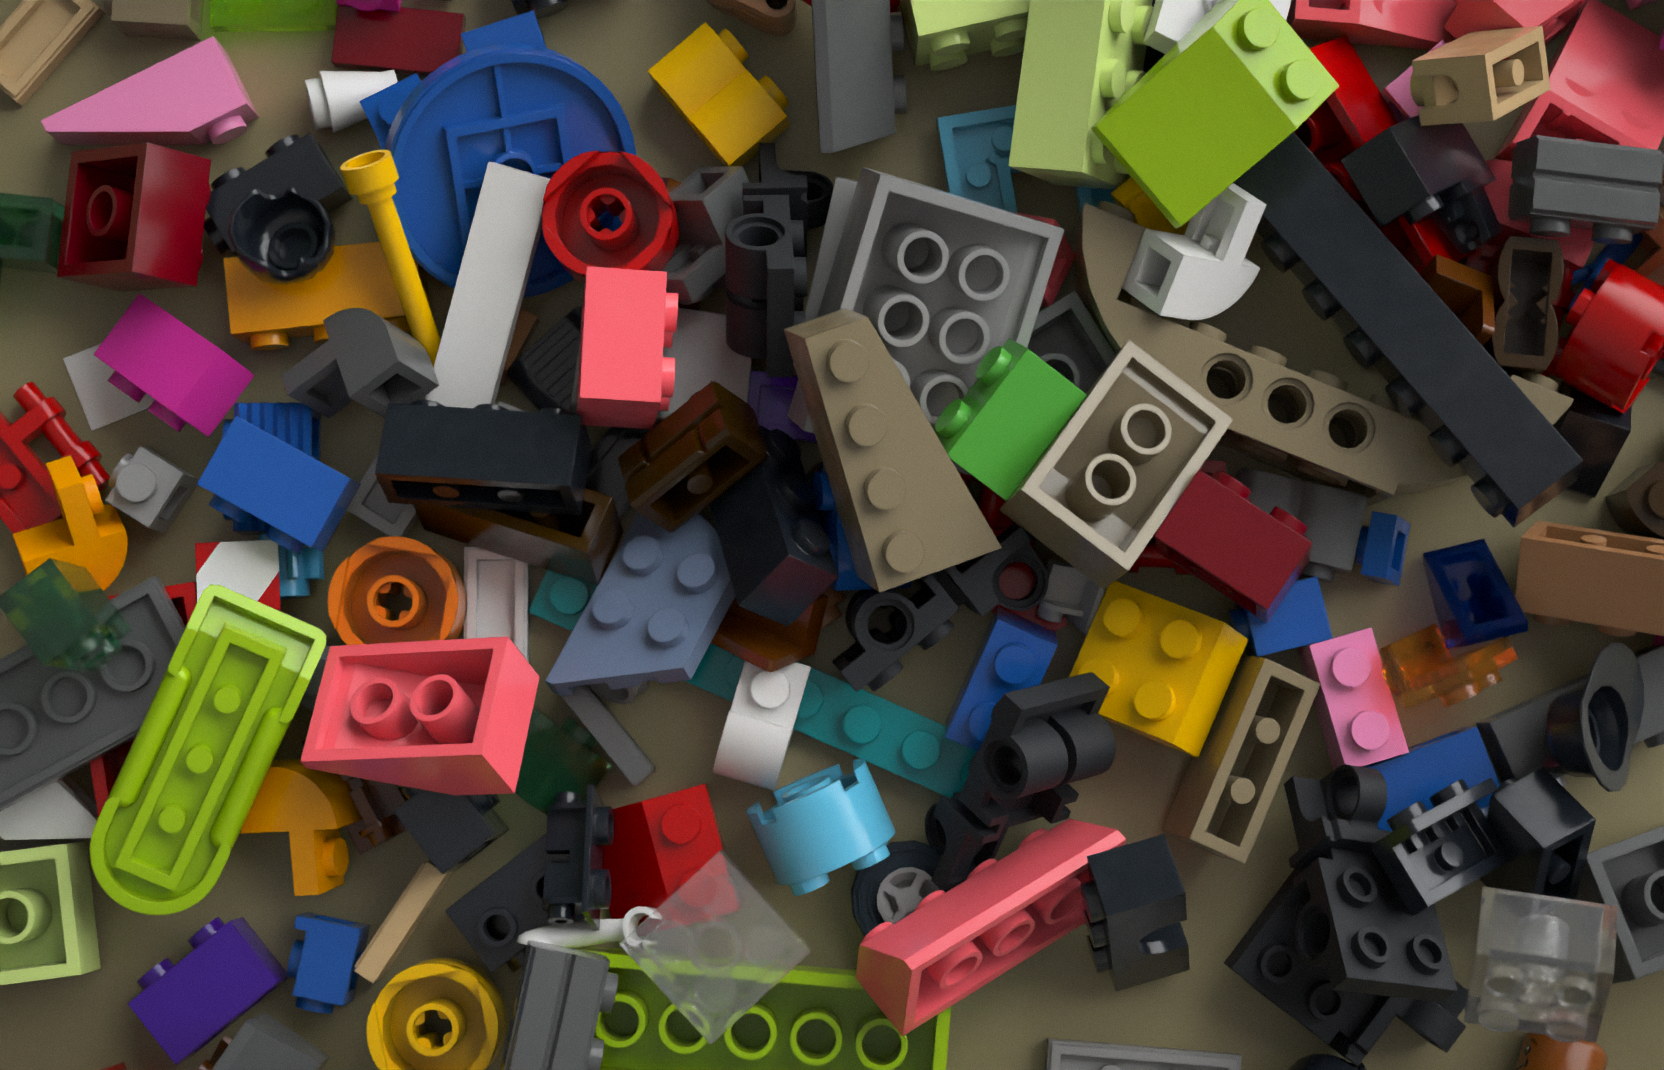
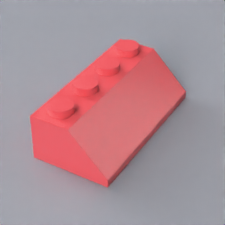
[855,818,1126,1036]

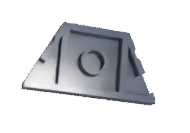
[545,513,735,696]

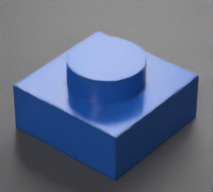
[1355,511,1411,586]

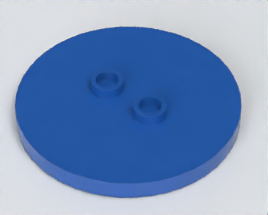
[384,44,636,298]

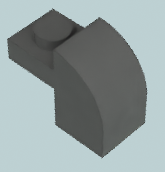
[662,166,750,305]
[282,308,439,418]

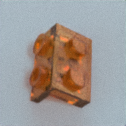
[1380,624,1518,710]

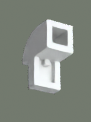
[1122,183,1267,320]
[713,661,811,791]

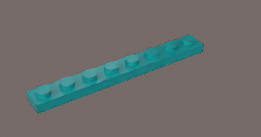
[528,570,977,798]

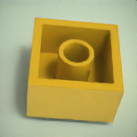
[1069,581,1248,758]

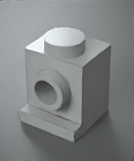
[105,446,199,533]

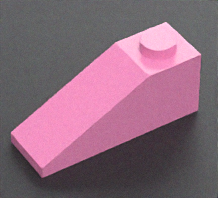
[41,36,259,145]

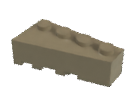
[784,308,1002,592]

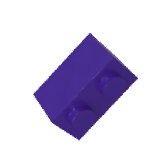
[127,917,290,1065]

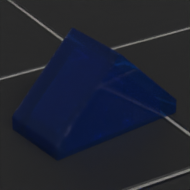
[1423,539,1528,649]

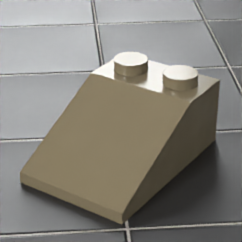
[999,340,1234,589]

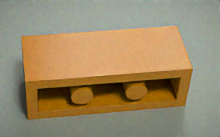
[224,241,430,351]

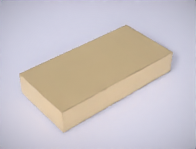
[0,0,104,107]
[354,860,454,984]

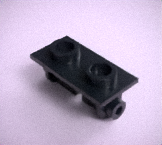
[542,785,614,931]

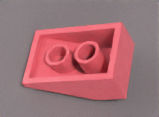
[300,636,540,796]

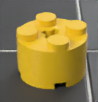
[366,958,507,1070]

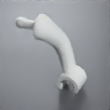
[517,906,664,979]

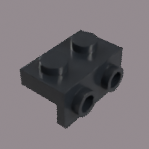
[1370,778,1511,916]

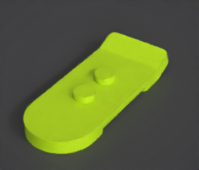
[90,584,326,915]

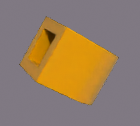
[12,455,128,617]
[240,759,362,896]

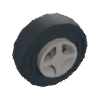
[851,840,956,936]

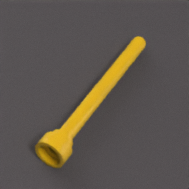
[340,150,441,368]

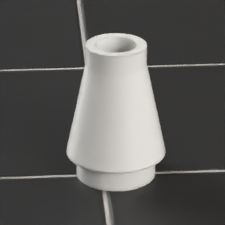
[305,69,397,133]

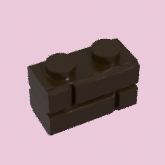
[618,381,768,533]

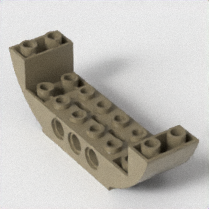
[1071,201,1574,506]

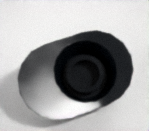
[1542,643,1644,792]

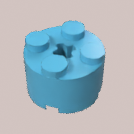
[746,759,896,896]

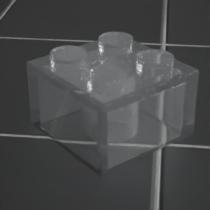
[619,850,811,1045]
[1463,886,1618,1043]

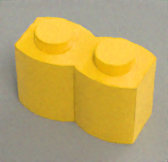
[647,22,790,166]

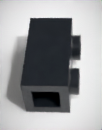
[204,133,353,257]

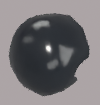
[227,187,336,285]

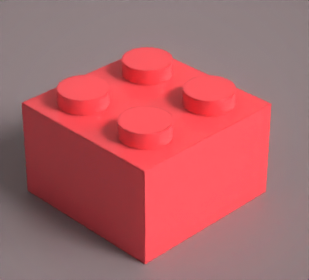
[576,266,678,429]

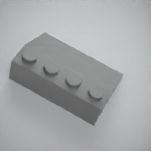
[787,167,1064,476]

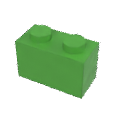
[935,338,1087,501]

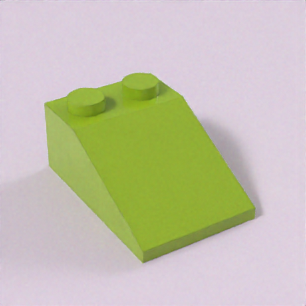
[1091,0,1339,228]

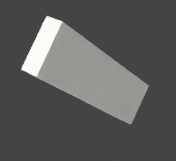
[425,162,550,408]

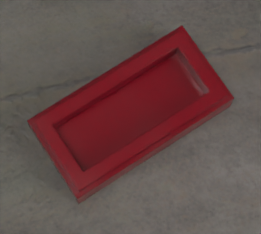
[331,4,466,77]

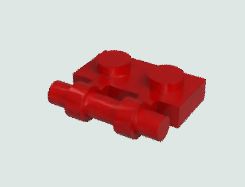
[0,381,110,534]

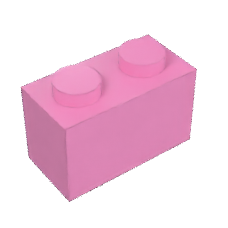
[1297,628,1409,770]

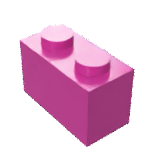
[93,293,255,437]

